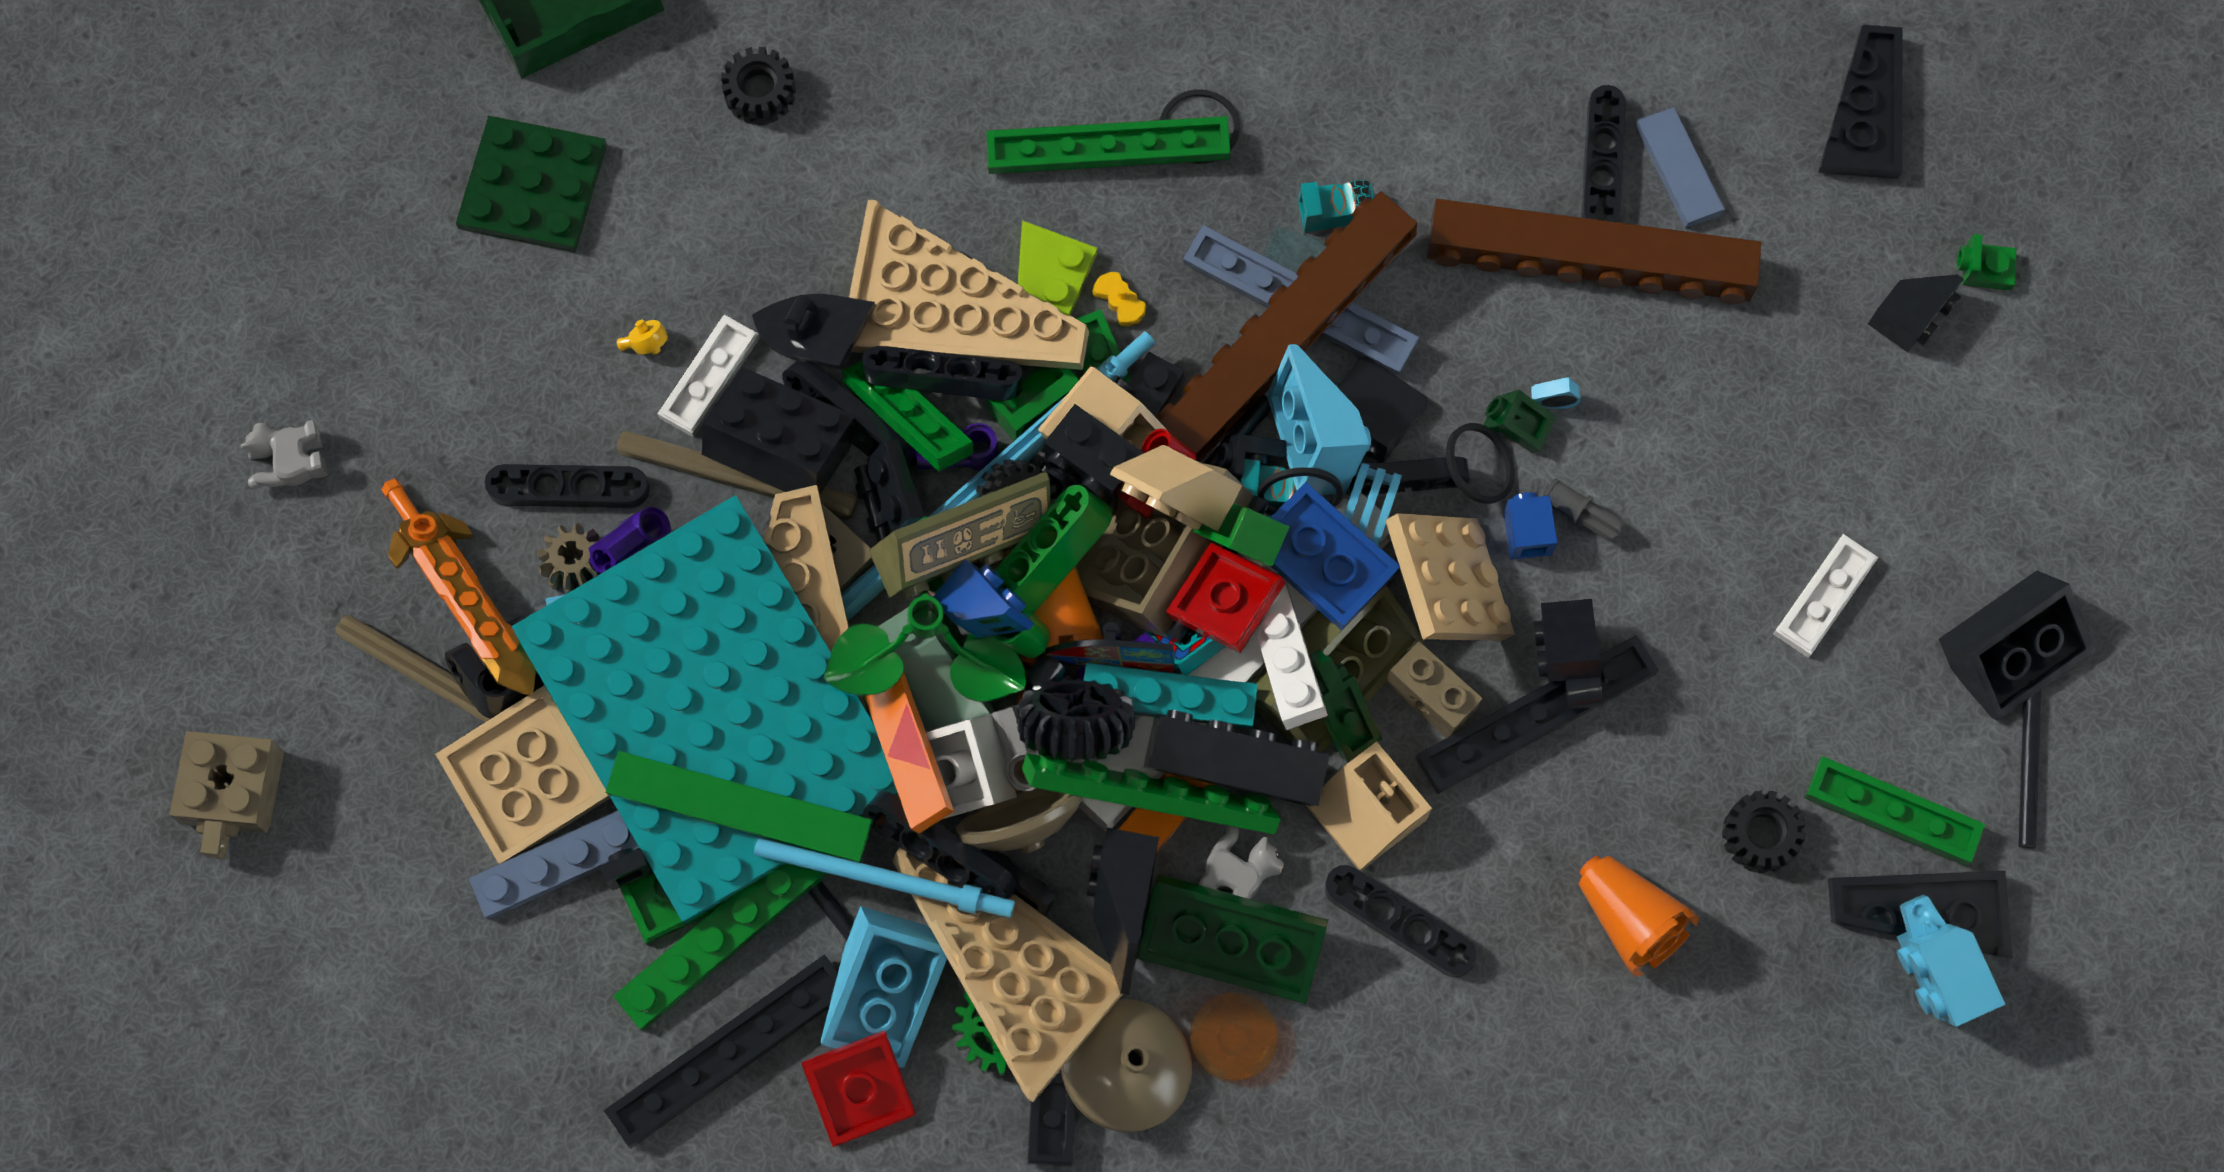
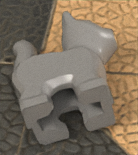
[241,420,328,489]
[1199,825,1284,899]

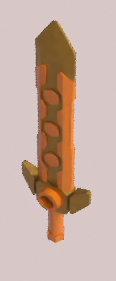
[381,478,536,695]

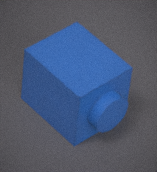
[1503,492,1558,560]

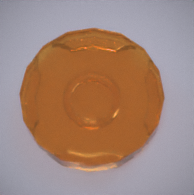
[1190,993,1278,1082]

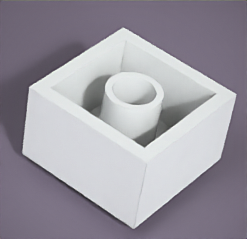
[926,714,1017,819]

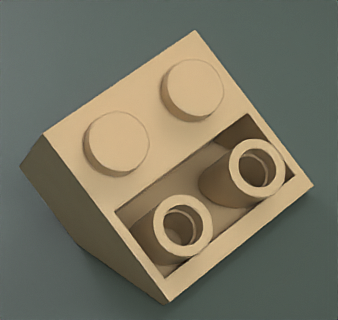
[1038,367,1167,450]
[1110,445,1242,532]
[1307,741,1432,871]

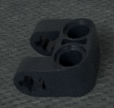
[445,616,545,719]

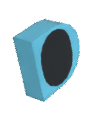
[1531,377,1581,408]

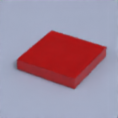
[1166,543,1285,653]
[801,1030,916,1147]

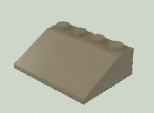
[1075,461,1254,638]

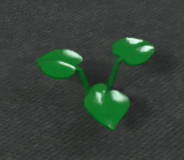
[824,516,1026,702]

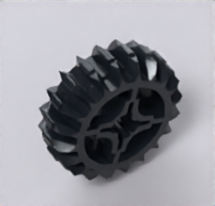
[1016,678,1136,762]

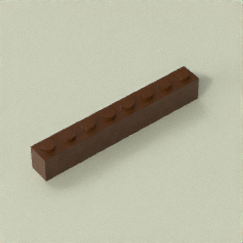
[1156,191,1418,462]
[1427,198,1762,304]

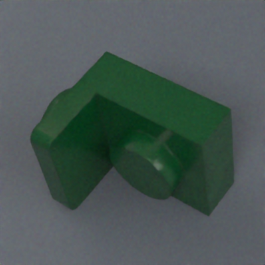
[1484,390,1557,453]

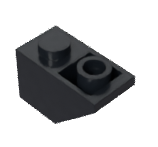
[1868,274,1964,353]

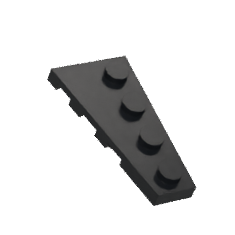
[1818,25,1903,179]
[1828,871,2013,958]

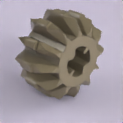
[537,522,601,594]

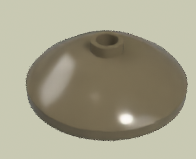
[956,788,1083,853]
[1061,999,1192,1133]

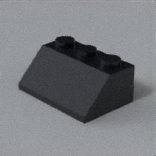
[1939,570,2096,721]

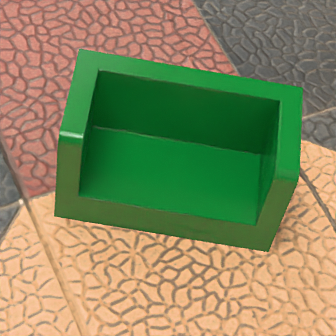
[985,367,1079,441]
[1194,502,1290,566]

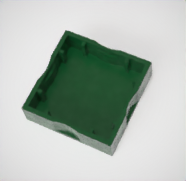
[479,0,664,79]

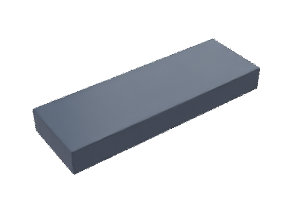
[1635,107,1725,228]

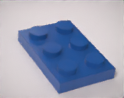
[1269,482,1400,631]

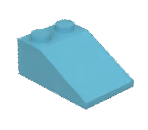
[1267,344,1371,495]
[820,906,947,1068]

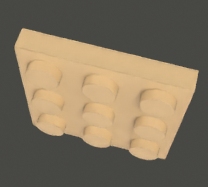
[1385,513,1515,641]
[435,685,610,864]

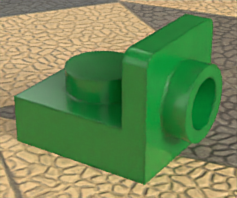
[1956,234,2016,291]

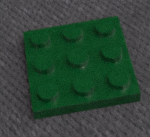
[456,115,607,253]

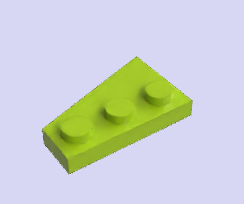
[1018,220,1098,316]

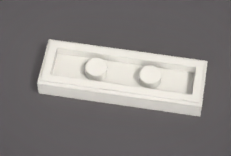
[657,315,760,437]
[1773,534,1879,658]

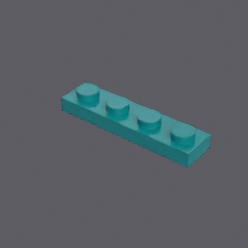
[1084,663,1258,729]

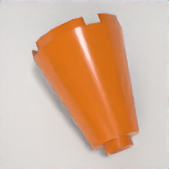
[1021,567,1104,666]
[1579,856,1699,977]

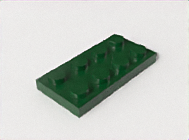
[1137,874,1328,1004]

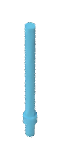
[754,838,1015,918]

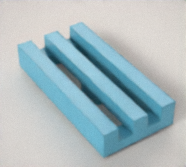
[1344,463,1402,546]

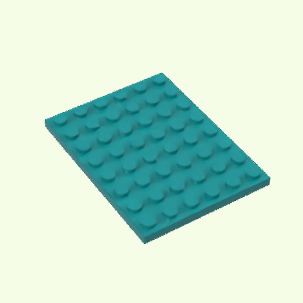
[511,495,899,924]

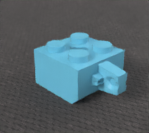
[1897,895,2006,1027]

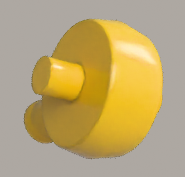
[617,319,668,355]

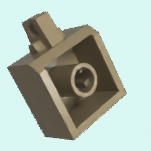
[169,731,284,860]

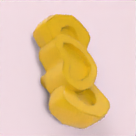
[1093,272,1147,327]

